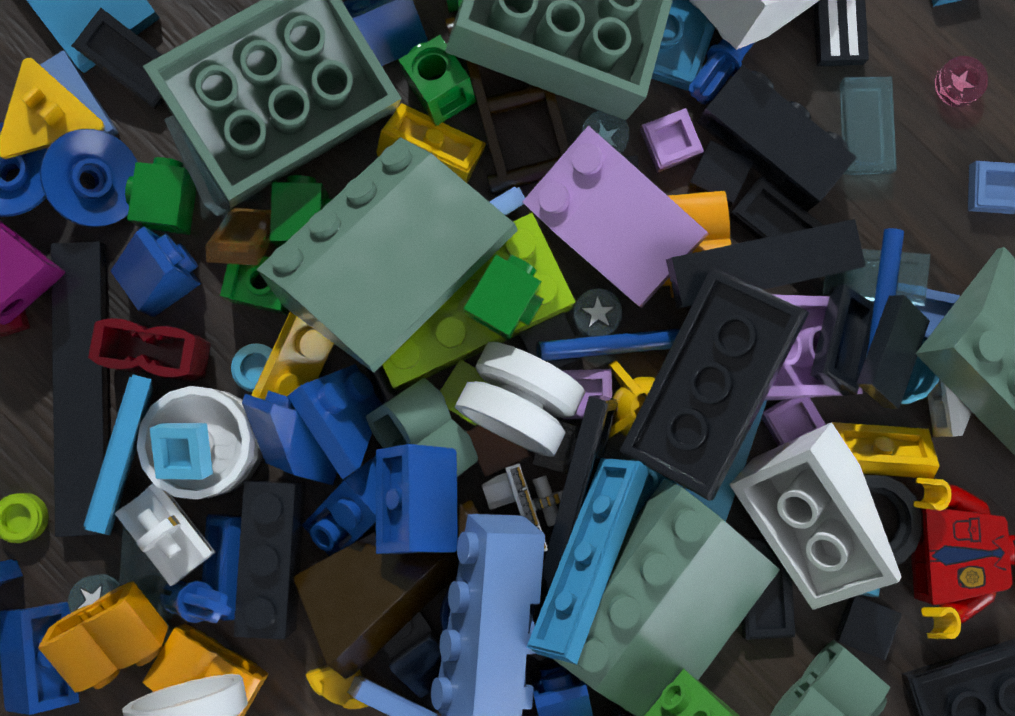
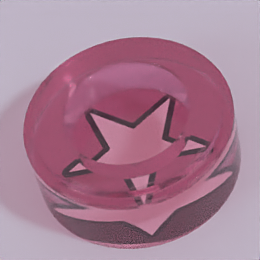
[935,56,988,107]

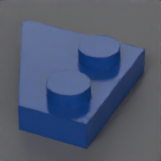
[287,364,382,479]

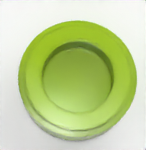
[0,493,49,543]

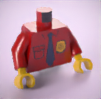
[911,477,1015,639]

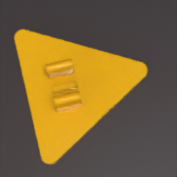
[0,58,105,159]

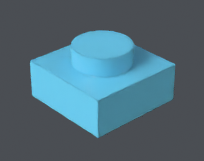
[149,423,213,480]

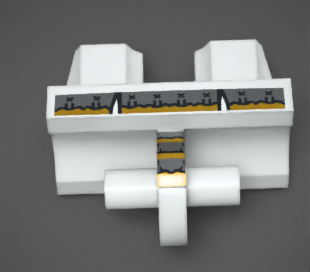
[482,463,563,552]
[115,483,215,586]

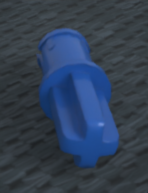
[689,39,755,104]
[160,581,232,623]

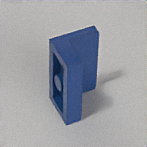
[343,0,428,66]
[376,444,458,554]
[0,602,79,715]

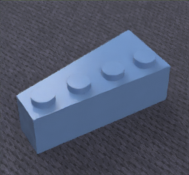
[431,514,545,716]

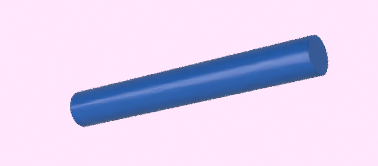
[867,228,904,354]
[536,329,680,361]

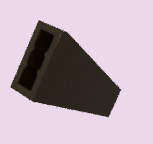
[293,495,479,679]

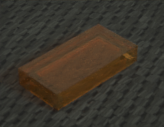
[205,208,271,266]

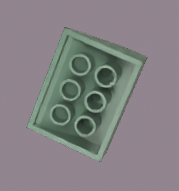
[143,0,402,208]
[445,0,673,120]
[256,137,518,372]
[916,247,1015,455]
[554,479,780,716]

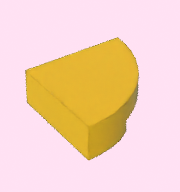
[306,665,368,709]

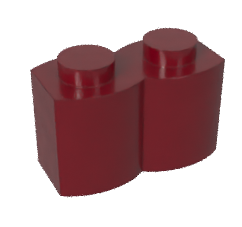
[88,318,211,381]

